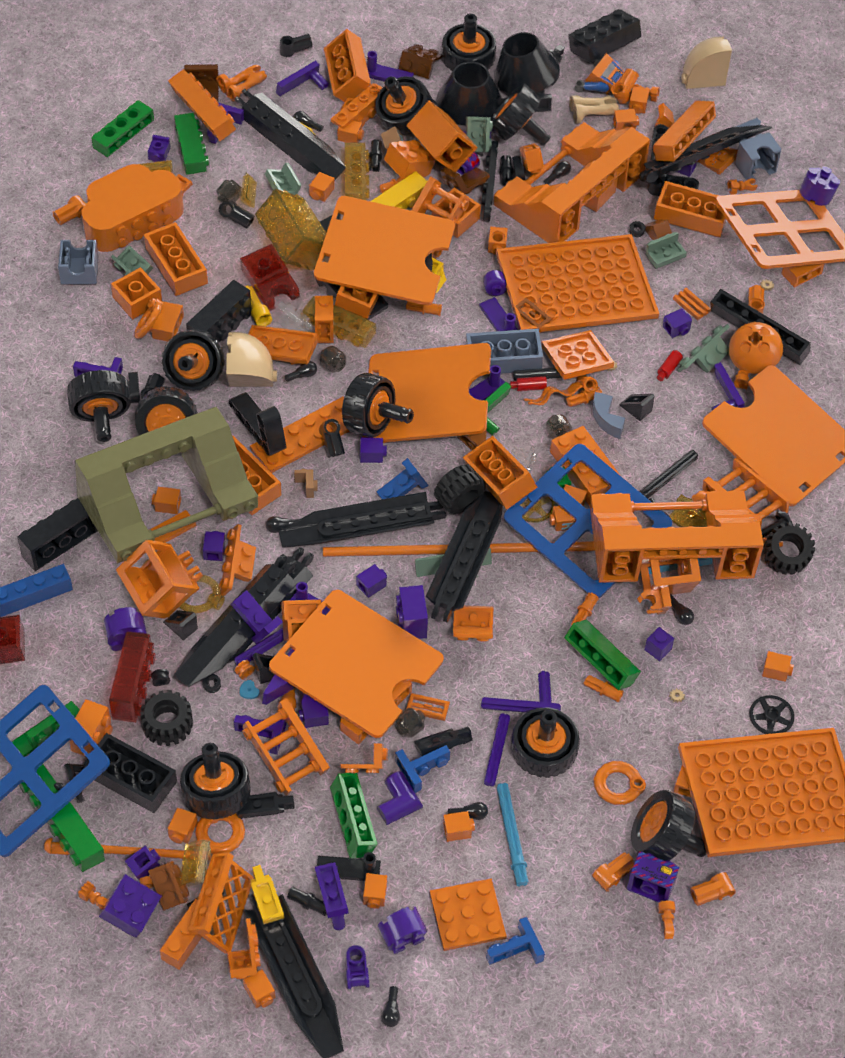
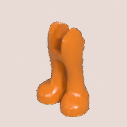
[217,64,267,101]

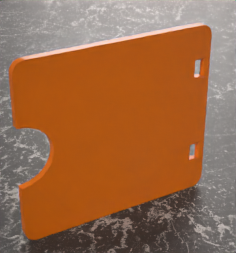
[314,196,455,305]
[362,343,491,443]
[702,365,845,506]
[269,590,444,738]

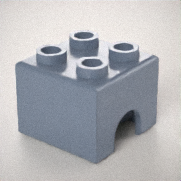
[735,132,782,180]
[58,240,99,284]

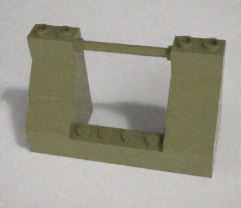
[75,406,258,564]

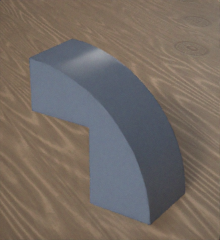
[593,392,625,439]

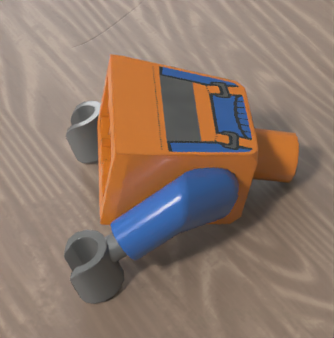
[574,53,624,94]

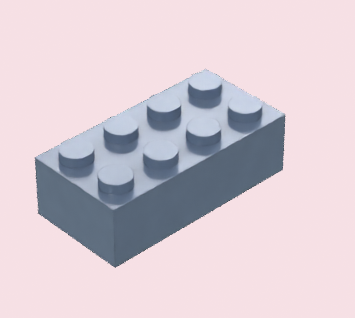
[466,329,543,373]

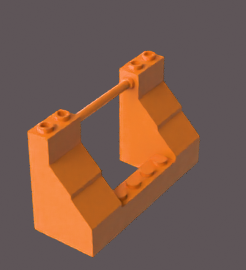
[494,122,650,243]
[590,490,764,583]

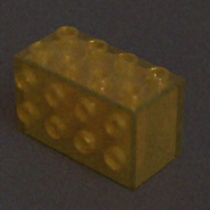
[255,189,326,270]

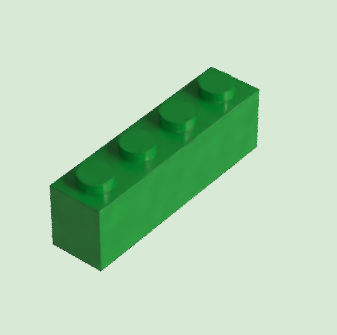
[174,112,209,175]
[564,619,641,690]

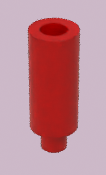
[657,350,683,381]
[510,376,547,391]

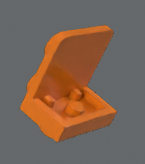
[453,605,494,641]
[341,743,388,773]
[227,918,260,979]

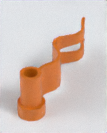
[523,375,598,405]

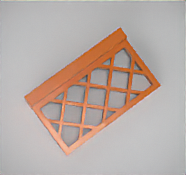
[188,852,254,954]

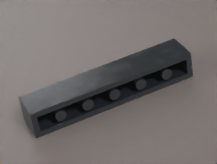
[710,289,811,365]

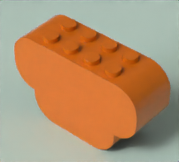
[82,164,184,252]

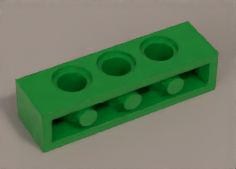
[91,100,154,158]
[330,773,378,858]

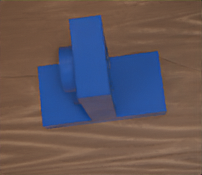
[376,458,429,499]
[395,745,450,793]
[486,917,545,965]

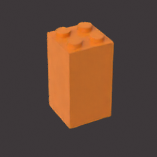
[406,100,477,172]

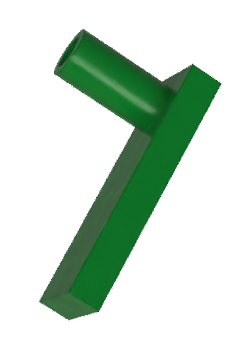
[486,382,511,436]

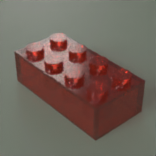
[109,631,156,723]

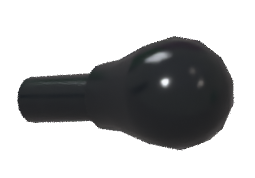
[293,111,324,132]
[544,161,572,185]
[285,361,317,382]
[266,516,299,533]
[670,594,694,625]
[448,802,488,820]
[381,986,400,1027]

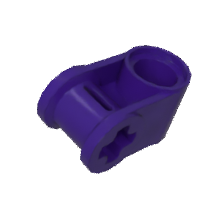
[346,945,369,990]

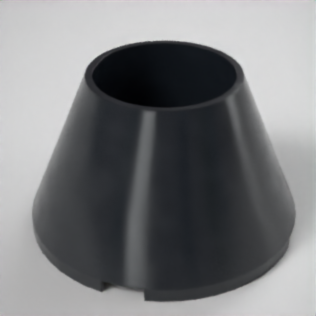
[494,32,560,96]
[436,62,502,126]

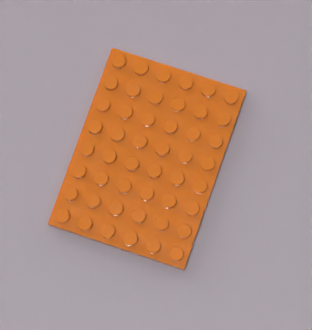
[496,234,660,332]
[678,728,845,857]

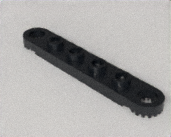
[481,140,499,222]

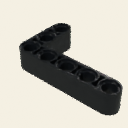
[648,124,699,196]
[228,392,287,456]

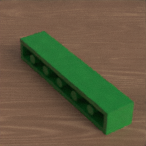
[19,764,105,873]

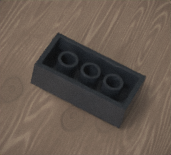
[568,9,642,63]
[186,280,252,342]
[17,498,98,572]
[83,733,177,813]

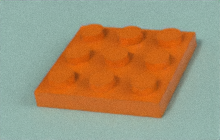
[541,330,614,380]
[430,878,507,951]

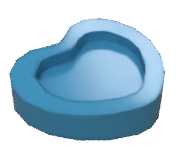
[240,680,260,699]

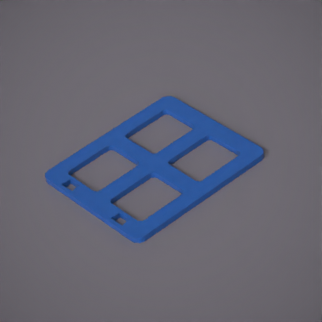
[504,444,672,598]
[0,685,110,857]

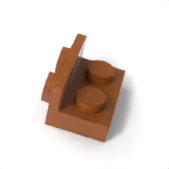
[148,861,190,911]

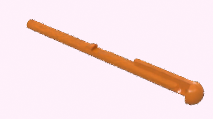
[44,838,211,860]

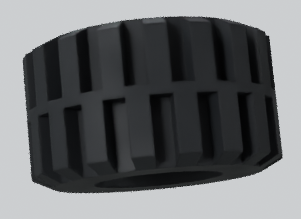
[434,464,486,515]
[763,523,815,575]
[140,690,193,746]

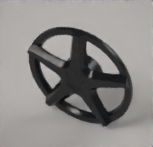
[749,695,795,734]

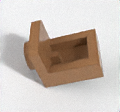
[294,469,318,498]

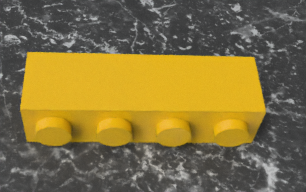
[371,171,427,209]

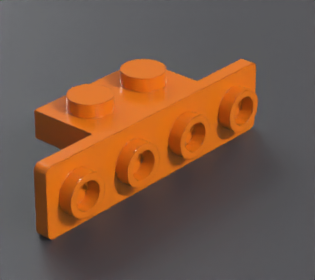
[331,83,383,128]
[219,524,256,596]

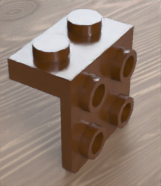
[398,44,442,79]
[184,64,219,102]
[440,167,490,195]

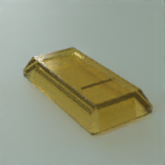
[241,172,257,208]

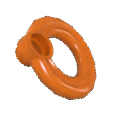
[134,298,163,339]
[594,761,646,805]
[195,813,245,854]

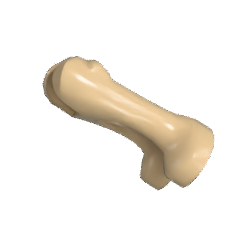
[569,95,619,124]

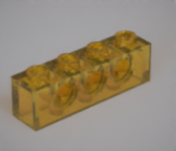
[345,143,369,200]
[302,296,376,348]

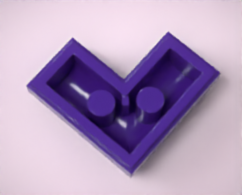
[377,771,423,825]

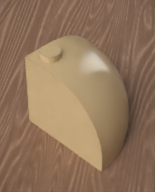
[681,36,732,89]
[226,332,277,387]

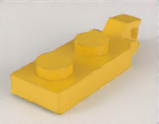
[250,865,284,924]

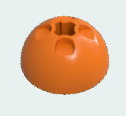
[729,322,783,374]

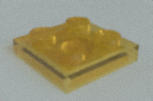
[180,839,211,887]

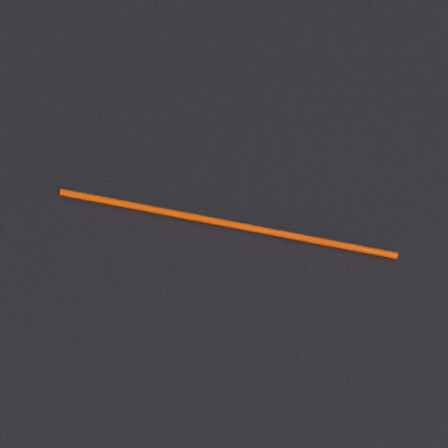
[323,538,783,557]

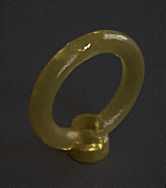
[179,575,225,613]

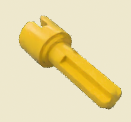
[245,285,273,326]

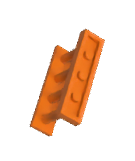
[411,176,470,259]
[703,458,790,526]
[242,698,330,796]

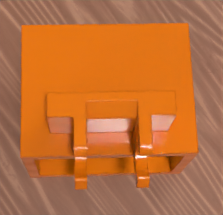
[116,540,203,619]
[637,558,701,615]

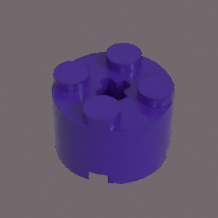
[800,166,841,206]
[104,607,147,651]
[378,906,428,954]

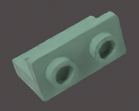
[466,117,493,152]
[265,163,301,198]
[645,232,687,269]
[111,245,154,275]

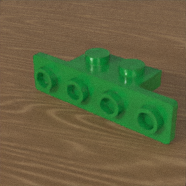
[12,701,80,757]

